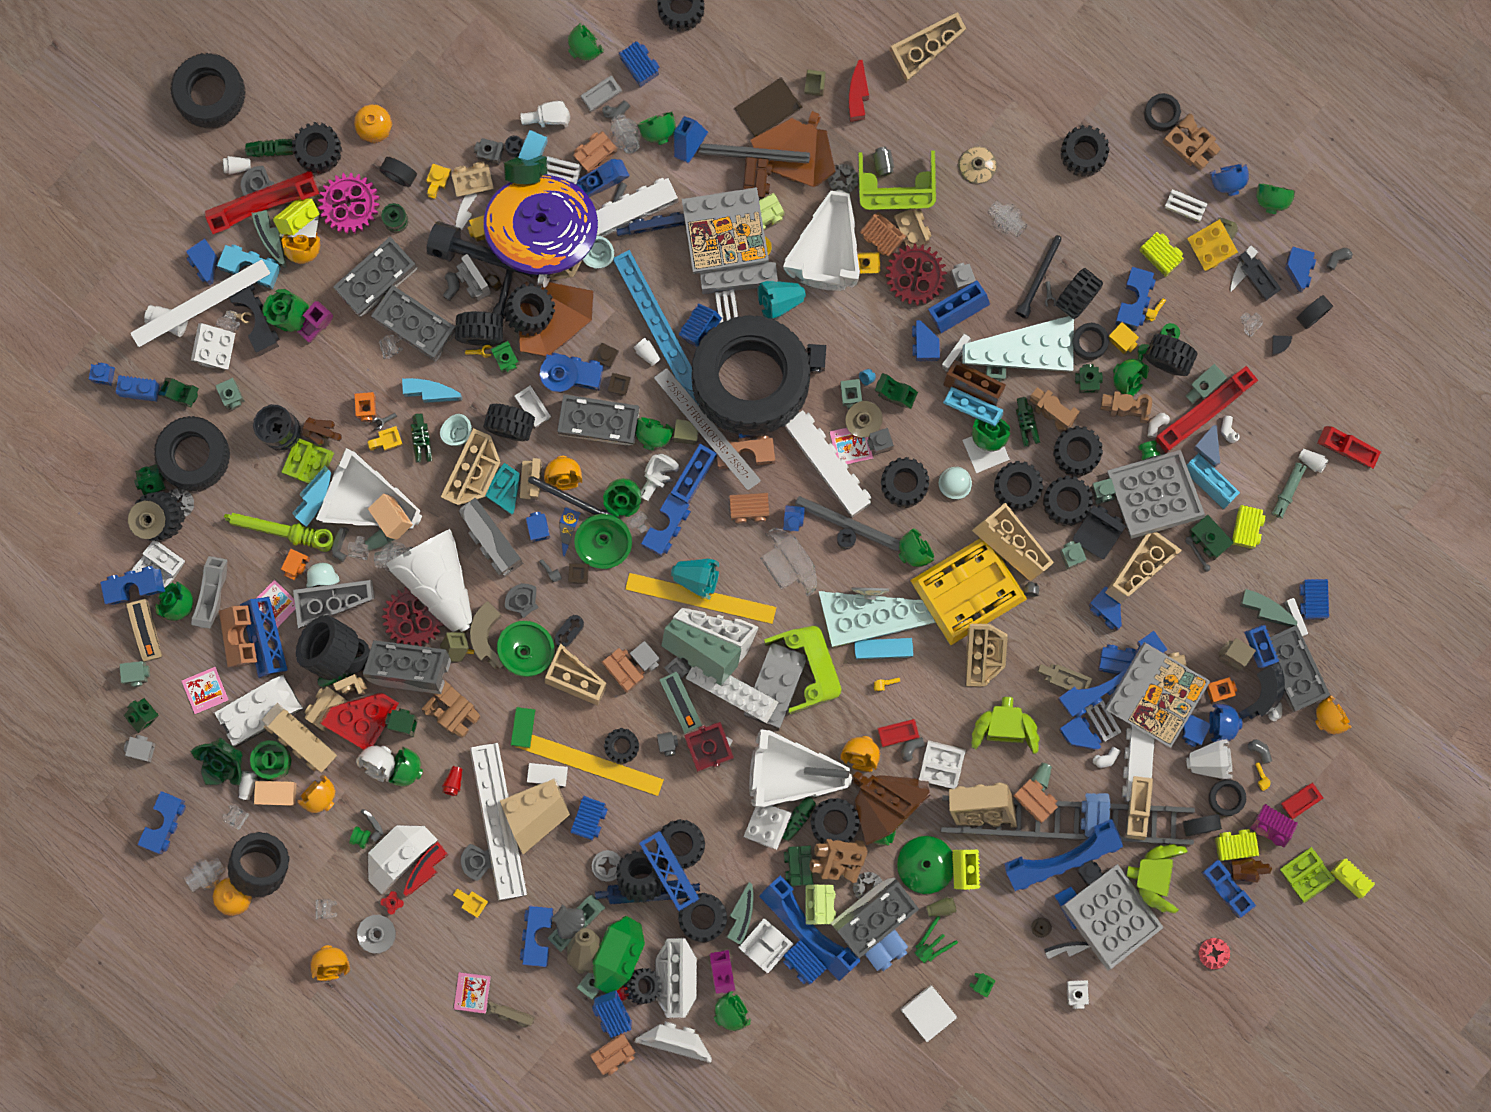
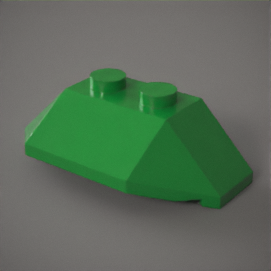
[593,916,645,994]

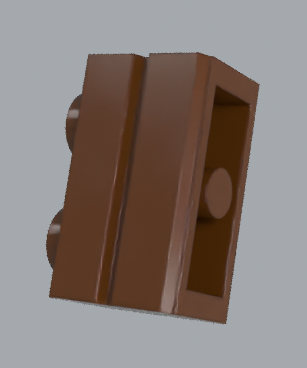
[743,157,772,199]

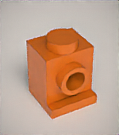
[354,392,377,422]
[281,549,310,580]
[1206,677,1237,704]

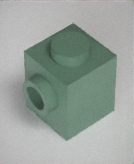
[216,378,245,410]
[1060,541,1087,570]
[120,661,150,687]

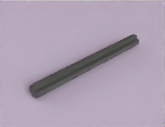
[699,143,810,163]
[795,496,900,551]

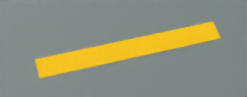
[625,573,777,624]
[514,735,664,796]

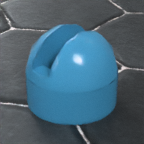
[859,369,876,386]

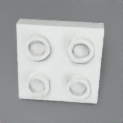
[191,323,235,370]
[744,805,792,849]
[739,919,793,973]

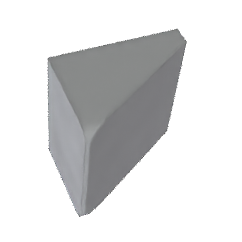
[664,657,692,679]

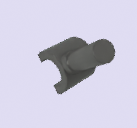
[1044,281,1056,307]
[370,413,397,431]
[539,559,562,582]

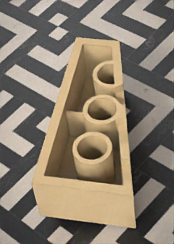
[889,12,966,83]
[972,503,1054,581]
[262,702,337,773]

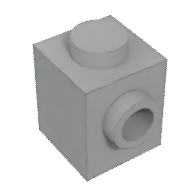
[950,263,976,292]
[630,641,660,673]
[124,735,156,763]

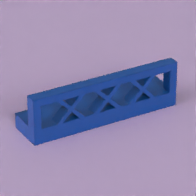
[240,597,288,678]
[639,831,700,911]

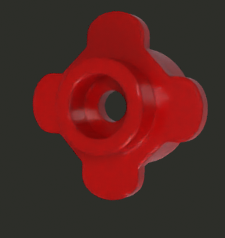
[381,891,404,915]

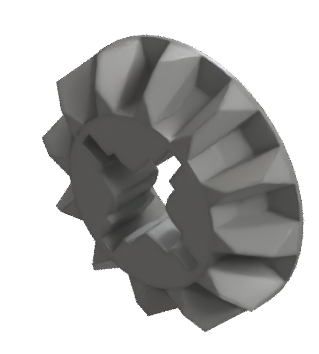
[828,163,858,193]
[169,488,194,518]
[592,850,621,882]
[853,872,882,899]

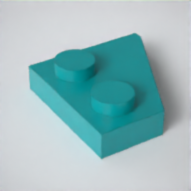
[485,463,520,515]

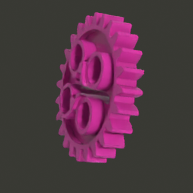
[318,172,380,234]

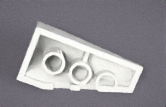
[673,608,758,663]

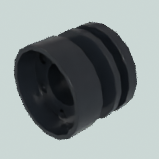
[253,404,301,451]

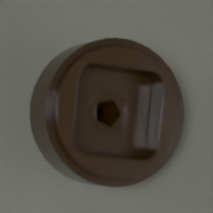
[484,273,502,291]
[1031,917,1052,938]

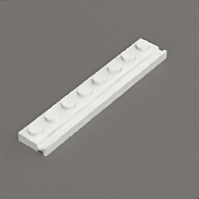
[469,743,527,900]

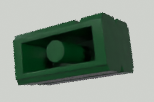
[784,846,813,887]

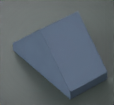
[1194,425,1220,466]

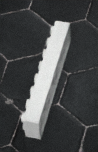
[686,666,778,723]

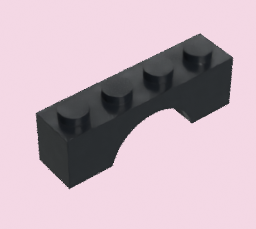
[229,284,280,356]

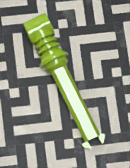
[224,513,334,552]

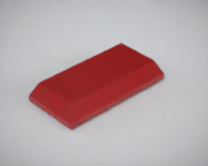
[877,719,920,747]
[1281,782,1323,820]

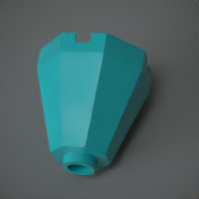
[757,281,806,320]
[671,558,719,600]

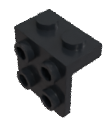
[1073,505,1126,560]

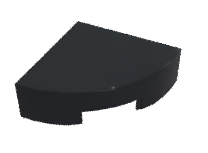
[1272,335,1292,355]

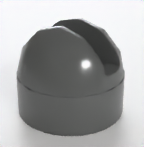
[1024,581,1039,597]

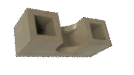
[1218,638,1256,672]

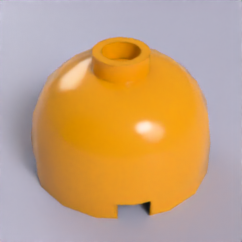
[354,104,392,143]
[282,233,320,264]
[544,456,583,491]
[1315,695,1352,735]
[840,736,880,772]
[297,775,336,813]
[212,878,252,916]
[311,945,350,981]

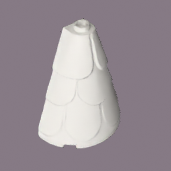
[783,190,860,291]
[316,448,422,528]
[386,529,473,632]
[749,729,852,807]

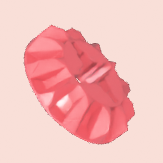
[1199,938,1230,969]

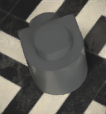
[657,732,678,757]

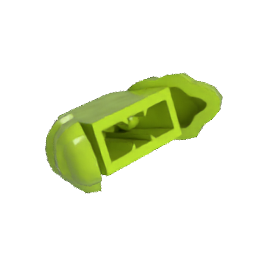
[971,697,1040,754]
[1127,844,1188,914]

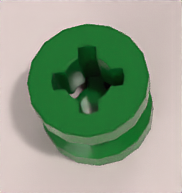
[1160,323,1180,339]
[1138,440,1160,461]
[349,826,371,849]

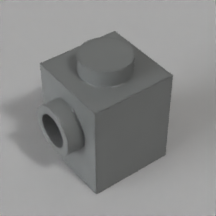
[867,428,894,455]

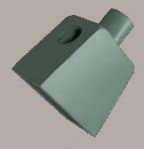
[1185,363,1227,404]

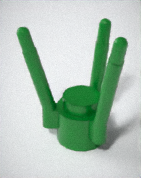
[914,916,958,964]

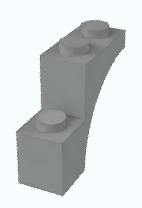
[191,556,228,628]

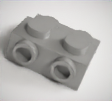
[456,254,491,301]

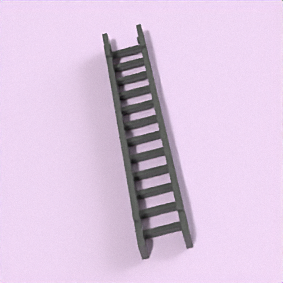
[940,795,1195,845]

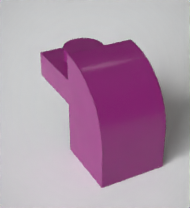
[297,301,333,343]
[709,950,735,994]

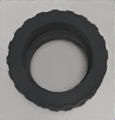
[295,615,359,680]
[227,832,290,898]

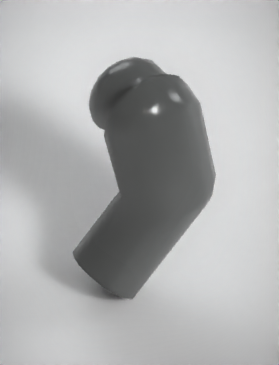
[602,100,631,119]
[442,272,460,301]
[901,737,925,762]
[1248,739,1272,764]

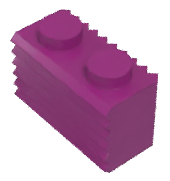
[1250,804,1298,848]

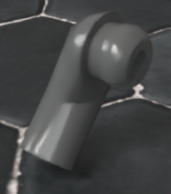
[1326,247,1353,270]

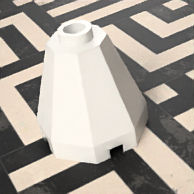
[1186,739,1233,779]

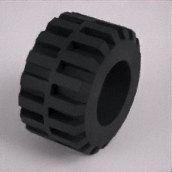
[657,0,705,32]
[292,122,342,174]
[1060,125,1110,177]
[1056,268,1103,319]
[504,283,555,336]
[455,311,504,346]
[1145,334,1198,376]
[483,403,535,441]
[1053,426,1103,477]
[881,457,929,508]
[994,461,1043,511]
[1043,476,1093,526]
[135,492,185,541]
[811,798,859,844]
[656,819,705,869]
[616,849,666,903]
[678,893,727,942]

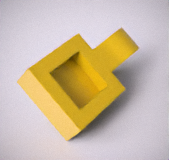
[427,164,451,199]
[367,426,403,451]
[453,889,488,918]

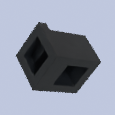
[807,344,827,374]
[1076,860,1103,886]

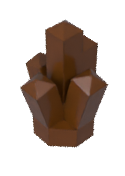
[302,417,342,445]
[1231,857,1272,883]

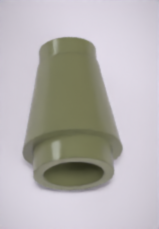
[927,897,957,917]

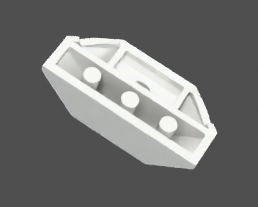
[368,826,438,894]
[656,939,696,1018]
[635,1022,712,1063]

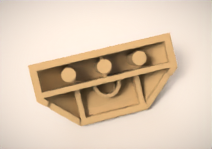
[441,428,501,506]
[966,624,1008,686]

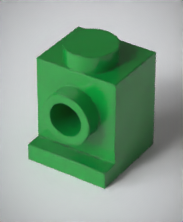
[491,341,519,373]

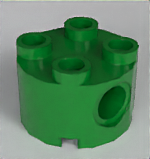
[263,289,309,332]
[250,740,292,780]

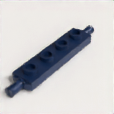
[616,212,686,236]
[595,880,700,904]

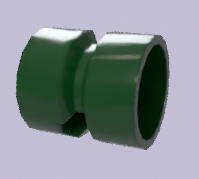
[381,203,409,233]

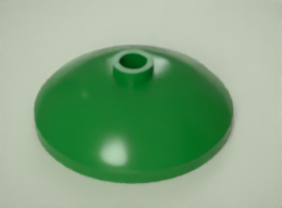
[574,514,632,569]
[497,621,554,677]
[897,836,954,894]

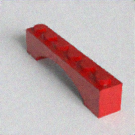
[205,170,319,234]
[1155,366,1258,454]

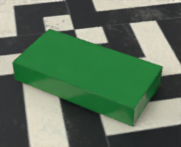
[511,707,536,748]

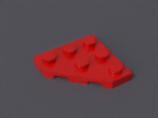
[320,693,399,750]

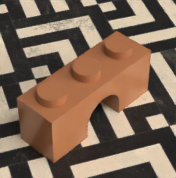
[717,436,775,470]
[219,605,257,667]

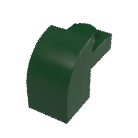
[504,155,548,184]
[875,373,918,409]
[158,377,199,408]

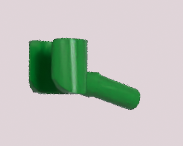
[1137,344,1149,362]

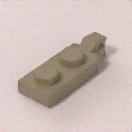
[1037,664,1092,690]
[485,1000,535,1028]

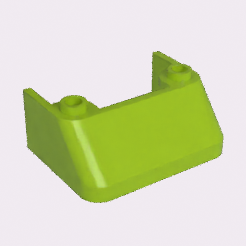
[858,151,936,210]
[764,626,841,715]

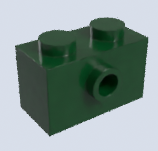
[1189,515,1234,560]
[385,708,419,737]

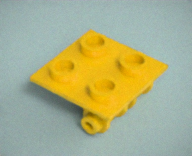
[1187,219,1238,271]

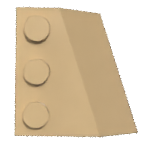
[500,779,570,854]
[949,783,1017,827]

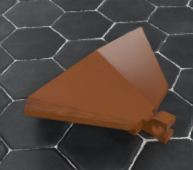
[751,111,836,187]
[519,282,594,357]

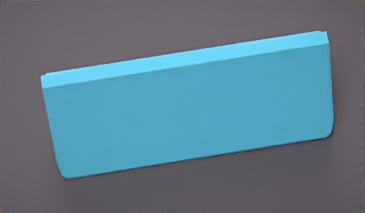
[943,387,1003,426]
[1187,453,1240,509]
[854,638,913,660]

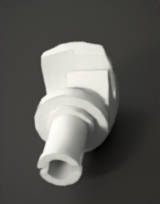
[521,101,570,128]
[641,454,679,501]

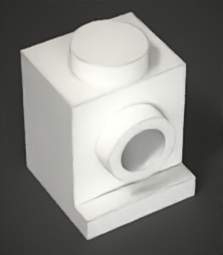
[1067,981,1089,1009]

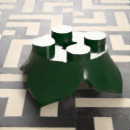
[190,738,243,785]

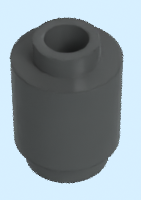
[872,147,895,176]

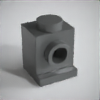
[474,138,504,165]

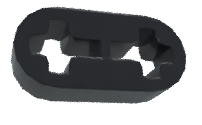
[555,615,584,648]

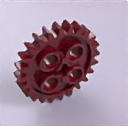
[885,243,947,306]
[382,587,444,646]

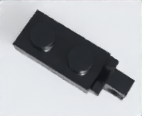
[1238,251,1282,301]

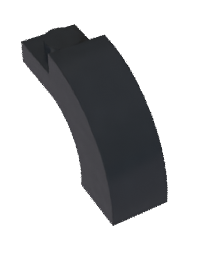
[1238,662,1285,720]

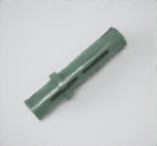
[1271,462,1307,519]

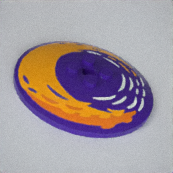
[484,174,598,275]

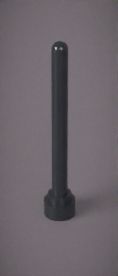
[1014,235,1062,319]
[492,269,514,319]
[528,476,612,515]

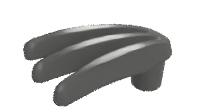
[332,527,349,562]
[361,809,384,842]

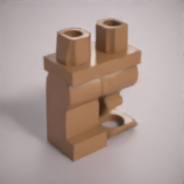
[1162,113,1221,170]
[1029,387,1080,433]
[1100,391,1152,423]
[421,681,480,739]
[809,839,868,883]

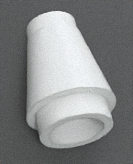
[223,156,251,175]
[633,338,660,366]
[1298,449,1328,473]
[238,770,258,800]

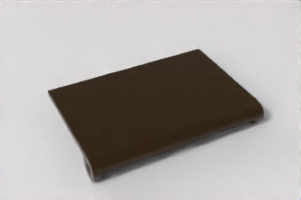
[735,77,803,137]

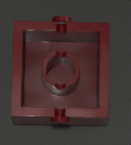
[684,722,734,773]

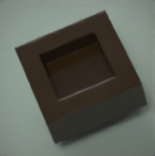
[593,342,619,369]
[608,373,631,396]
[568,563,589,584]

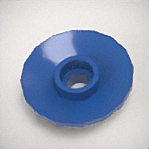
[540,354,578,392]

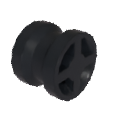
[505,135,524,157]
[837,529,856,550]

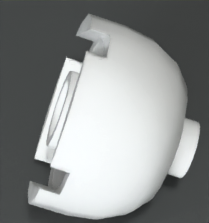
[356,746,396,782]

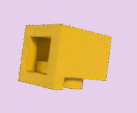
[857,252,881,273]

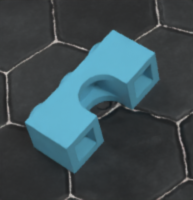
[217,244,281,289]

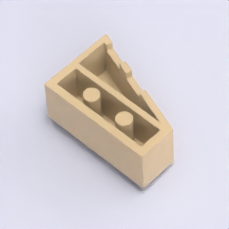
[545,644,606,706]

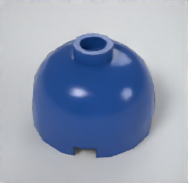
[1210,164,1249,196]
[1209,704,1242,742]

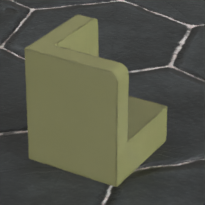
[805,70,826,96]
[673,419,698,445]
[440,633,468,662]

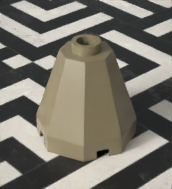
[567,929,602,973]

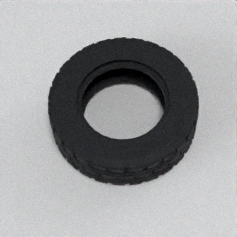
[691,315,810,436]

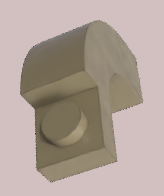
[470,601,505,670]

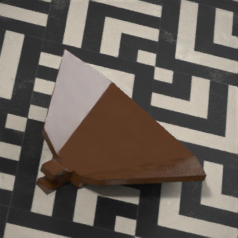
[853,771,930,845]

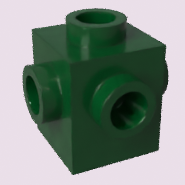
[1075,364,1103,393]
[134,464,166,495]
[124,698,159,733]

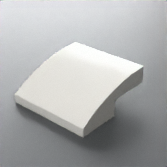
[131,540,185,588]
[919,740,966,789]
[901,985,957,1042]

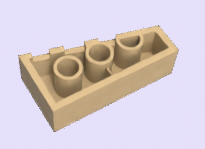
[1105,532,1182,604]

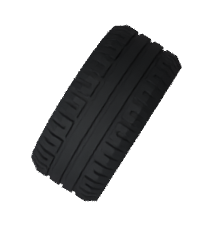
[171,53,246,128]
[154,416,230,491]

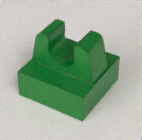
[969,973,996,998]

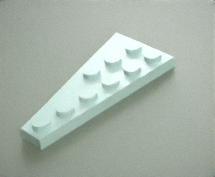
[962,316,1074,372]
[819,591,936,648]

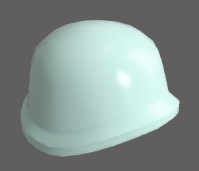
[583,236,614,268]
[440,414,472,446]
[938,467,972,499]
[306,563,340,588]

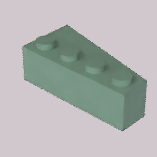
[662,619,742,686]

